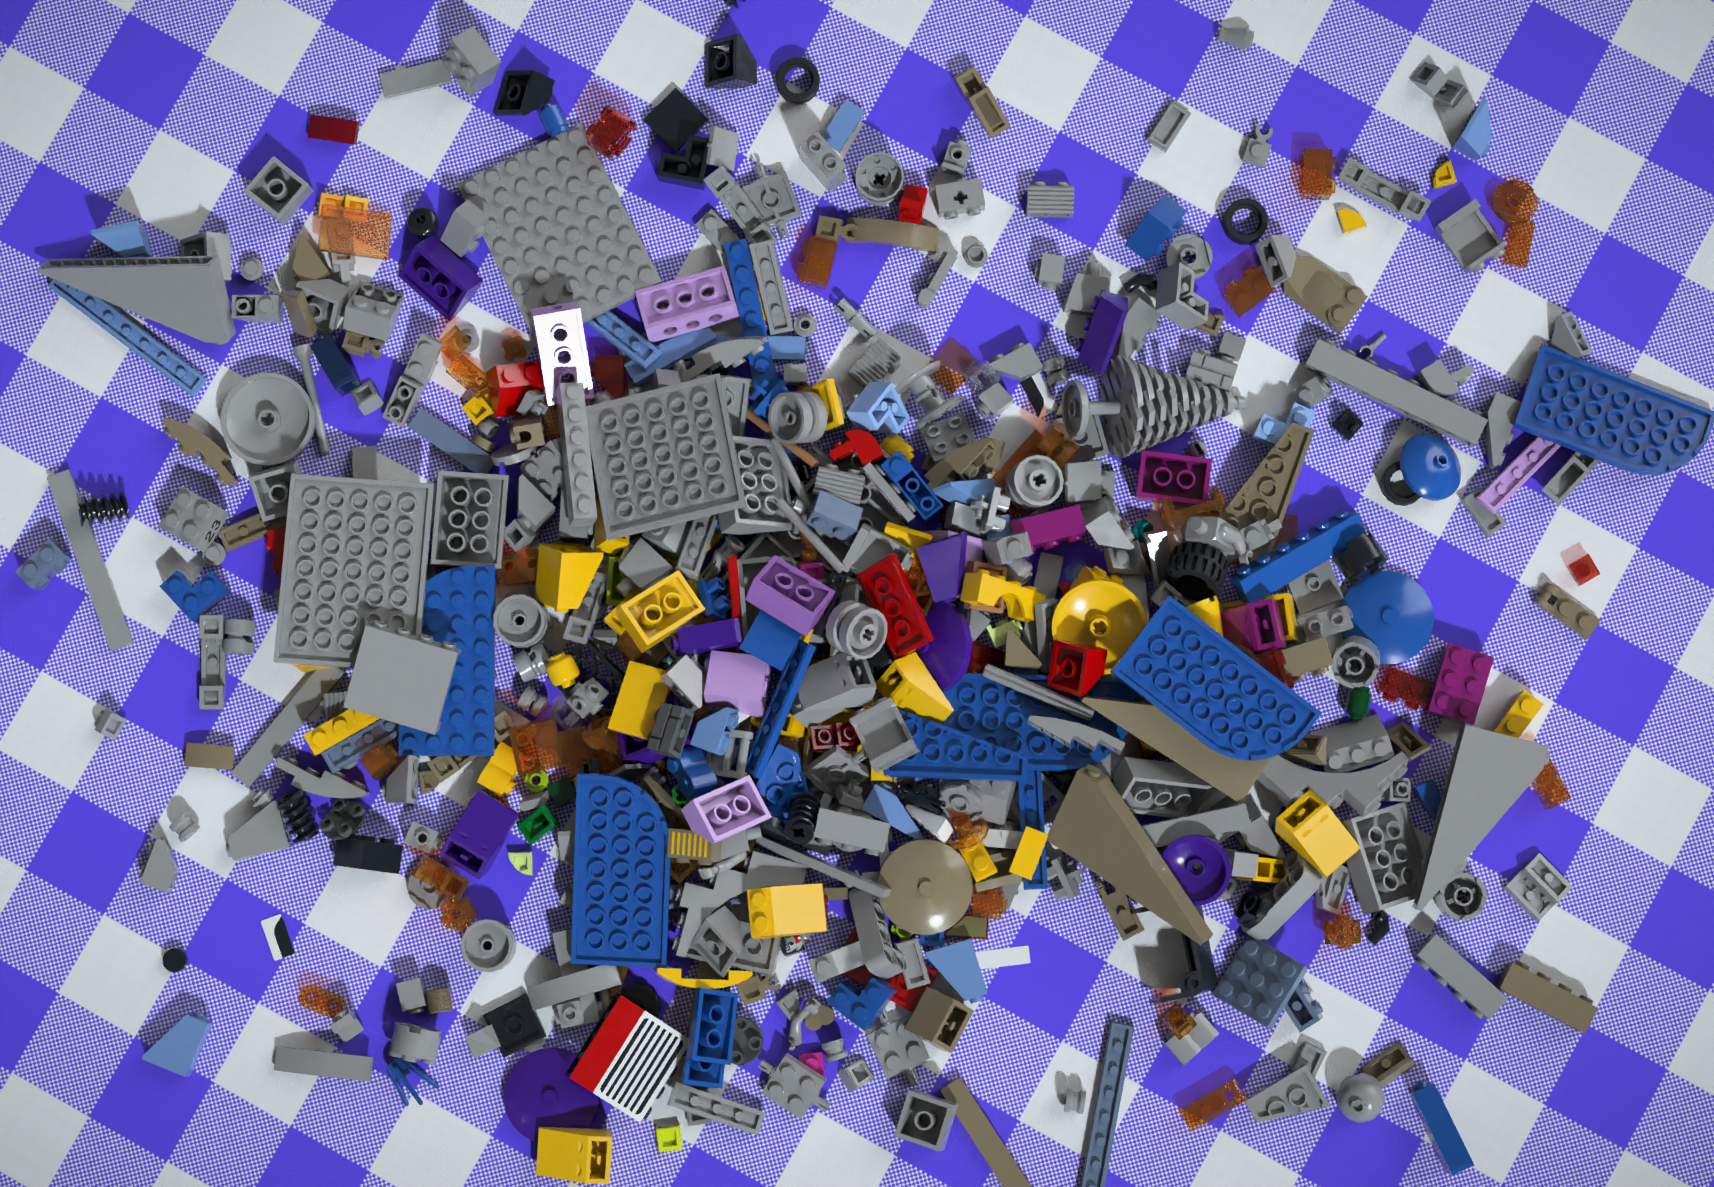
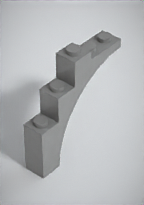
[1257,751,1409,817]
[672,851,808,958]

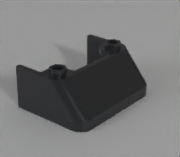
[1130,905,1217,1003]

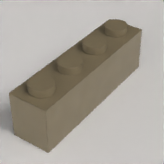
[1496,961,1598,1033]

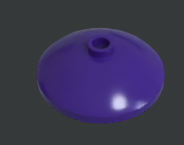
[1161,834,1231,906]

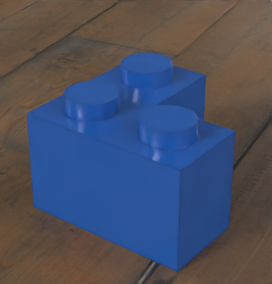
[1125,194,1187,261]
[160,570,231,623]
[826,976,897,1030]

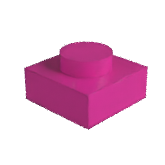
[797,562,823,579]
[799,1052,825,1076]

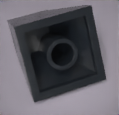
[705,34,757,89]
[494,70,555,116]

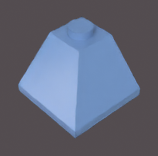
[1452,97,1492,162]
[90,220,152,257]

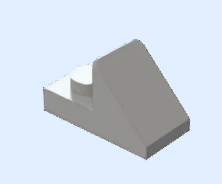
[982,531,1033,565]
[1103,540,1151,575]

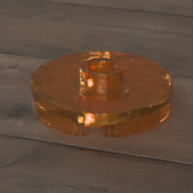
[1491,180,1539,225]

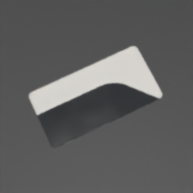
[1021,373,1058,418]
[261,914,295,961]

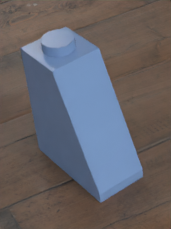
[925,939,988,1004]
[142,1012,212,1077]

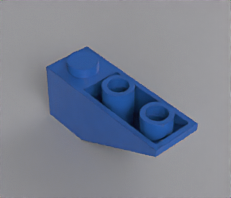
[880,451,944,521]

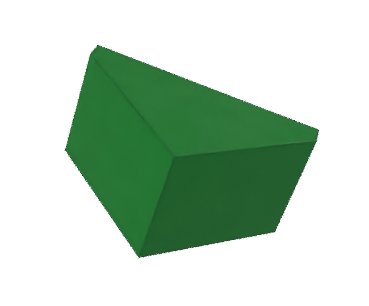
[517,804,561,846]

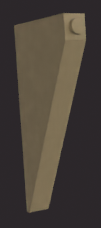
[1078,695,1271,804]
[1047,764,1213,945]

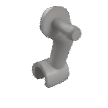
[788,997,821,1051]

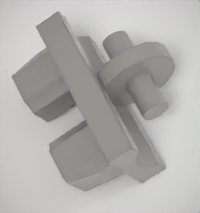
[970,486,1011,534]
[1047,855,1085,901]

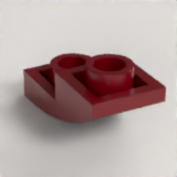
[308,115,360,145]
[807,722,861,751]

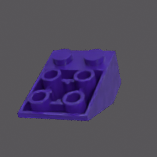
[439,789,519,879]

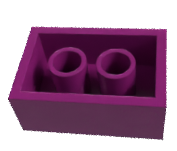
[1134,450,1212,509]
[1010,505,1086,554]
[1424,643,1494,726]

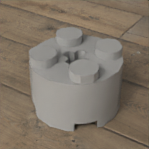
[1332,635,1380,688]
[1435,872,1488,920]
[389,1022,442,1065]

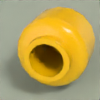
[545,652,580,689]

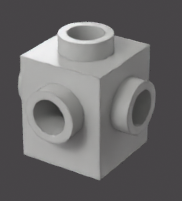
[566,677,609,719]

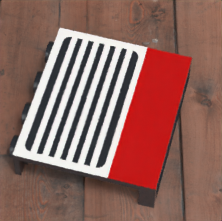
[565,993,689,1123]

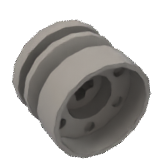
[855,152,904,206]

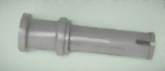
[700,534,744,581]

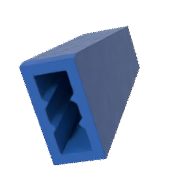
[1409,1080,1475,1175]

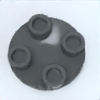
[319,799,366,840]
[731,1017,764,1065]

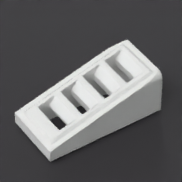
[905,804,953,844]

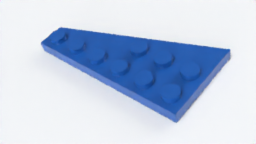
[884,709,1029,782]

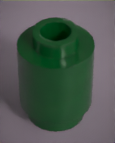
[1344,686,1372,720]

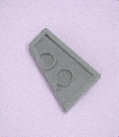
[1244,1064,1331,1122]

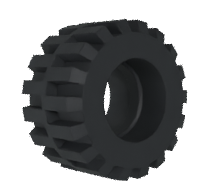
[1165,542,1229,599]

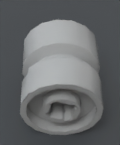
[223,619,256,655]
[512,642,550,683]

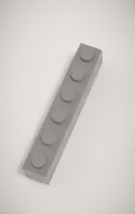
[556,382,597,527]

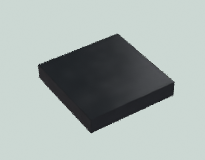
[643,88,709,153]
[483,994,547,1058]

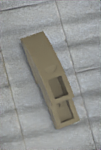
[162,418,240,489]
[924,437,998,500]

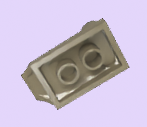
[1283,255,1368,335]

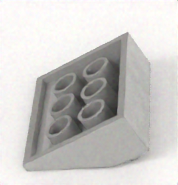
[718,436,794,535]
[430,470,509,569]
[1340,802,1424,914]

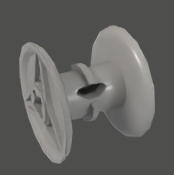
[895,360,964,430]

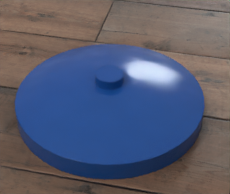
[1340,571,1434,665]

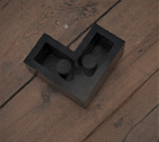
[657,135,709,190]
[333,834,403,874]

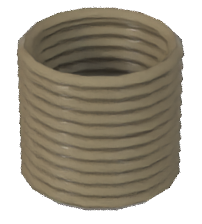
[425,987,454,1014]

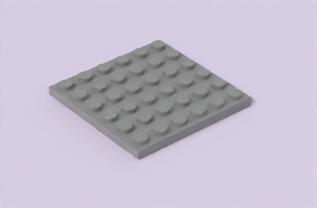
[586,373,747,540]

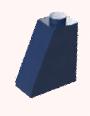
[310,334,362,397]

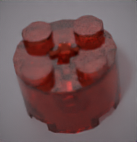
[586,105,638,161]

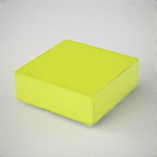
[656,1125,683,1152]

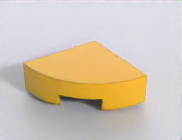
[1432,160,1457,189]
[1337,209,1367,234]

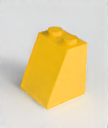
[535,543,604,613]

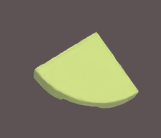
[508,852,533,875]

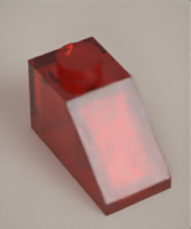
[591,355,625,399]

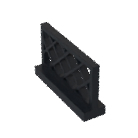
[547,638,625,743]

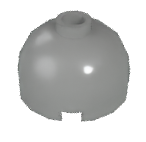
[1337,1073,1385,1123]

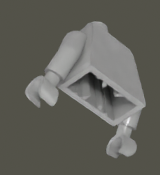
[1181,516,1253,565]
[616,532,692,597]
[698,824,762,880]

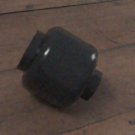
[407,207,439,240]

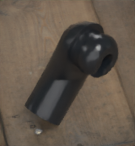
[1123,273,1158,293]
[1367,910,1390,946]

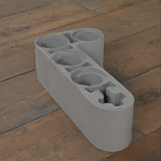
[1241,850,1321,942]
[849,888,907,980]

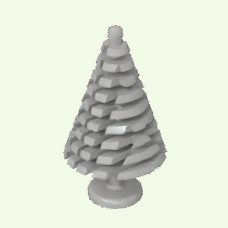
[1062,355,1246,459]

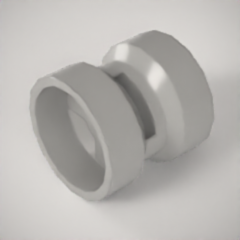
[1041,356,1071,386]
[517,686,549,718]

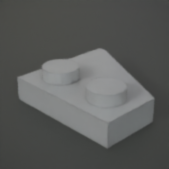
[1316,865,1351,915]

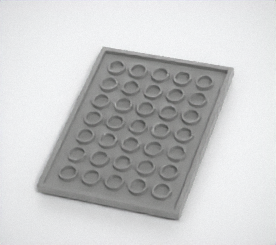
[457,123,662,342]
[273,474,434,668]

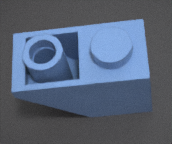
[690,707,739,755]

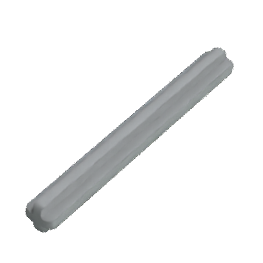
[983,664,1094,721]

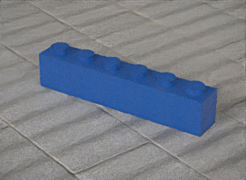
[1230,508,1365,604]

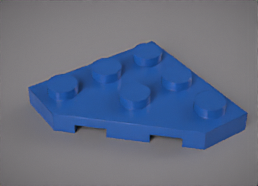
[754,742,809,825]

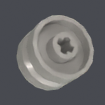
[768,391,828,444]
[1005,455,1064,511]
[493,595,548,648]
[826,600,887,660]
[461,919,517,972]

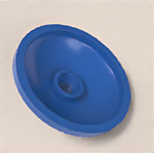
[1400,433,1461,501]

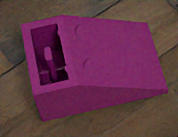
[1220,598,1287,656]

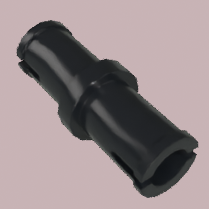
[897,782,946,815]

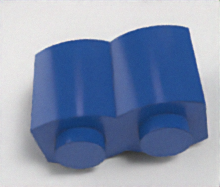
[667,746,718,799]

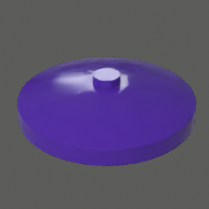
[908,598,972,692]
[504,1048,600,1142]

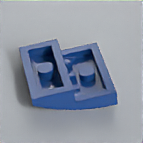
[739,610,802,671]

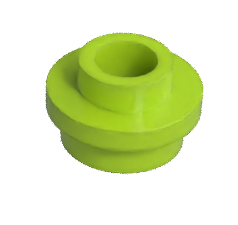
[525,769,549,792]

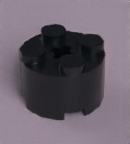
[1332,533,1388,587]

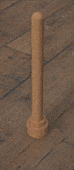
[747,405,819,467]

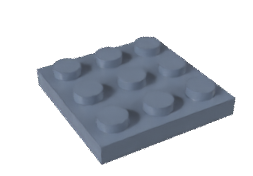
[1212,935,1308,1030]

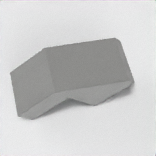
[1410,62,1468,108]

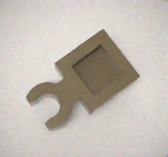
[815,216,858,244]
[341,330,385,359]
[736,973,781,1006]

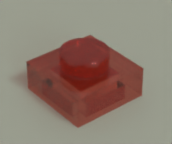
[1567,554,1600,586]

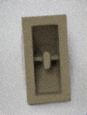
[1004,629,1042,669]
[1387,721,1431,762]

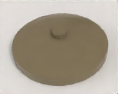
[877,839,973,935]

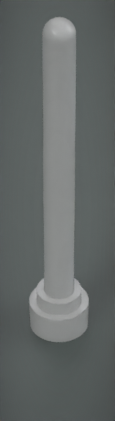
[293,344,330,455]
[770,437,829,539]

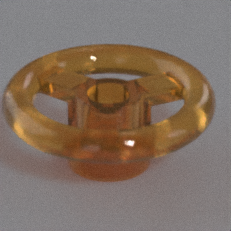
[946,815,989,849]

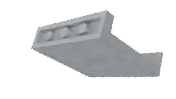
[343,620,462,735]

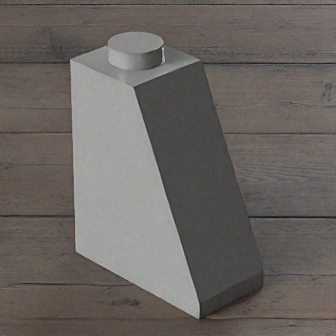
[226,800,292,861]

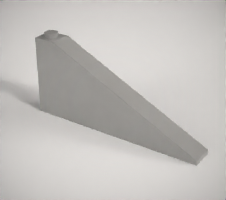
[38,256,236,345]
[1412,723,1550,911]

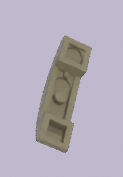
[844,218,939,253]
[427,710,518,783]

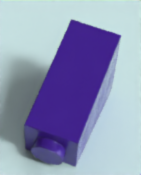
[916,531,967,604]
[670,618,742,657]

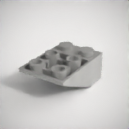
[797,653,877,712]

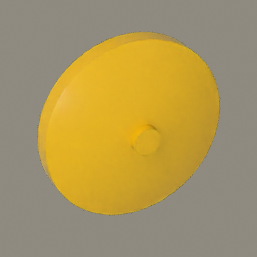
[1052,579,1147,675]

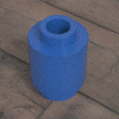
[538,103,569,139]

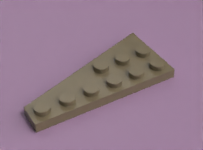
[1219,422,1315,560]

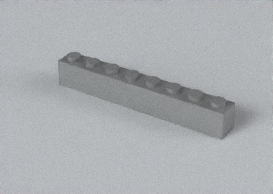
[1303,338,1488,448]

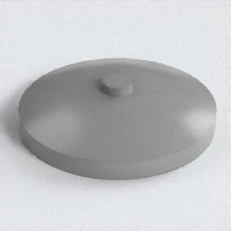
[220,373,316,467]

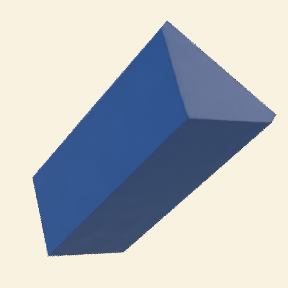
[681,988,739,1089]

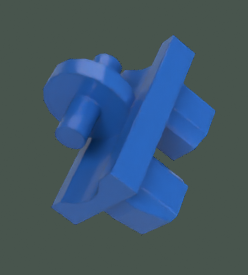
[748,376,789,419]
[696,577,732,621]

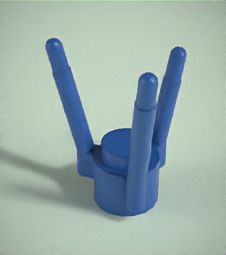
[386,1058,440,1106]

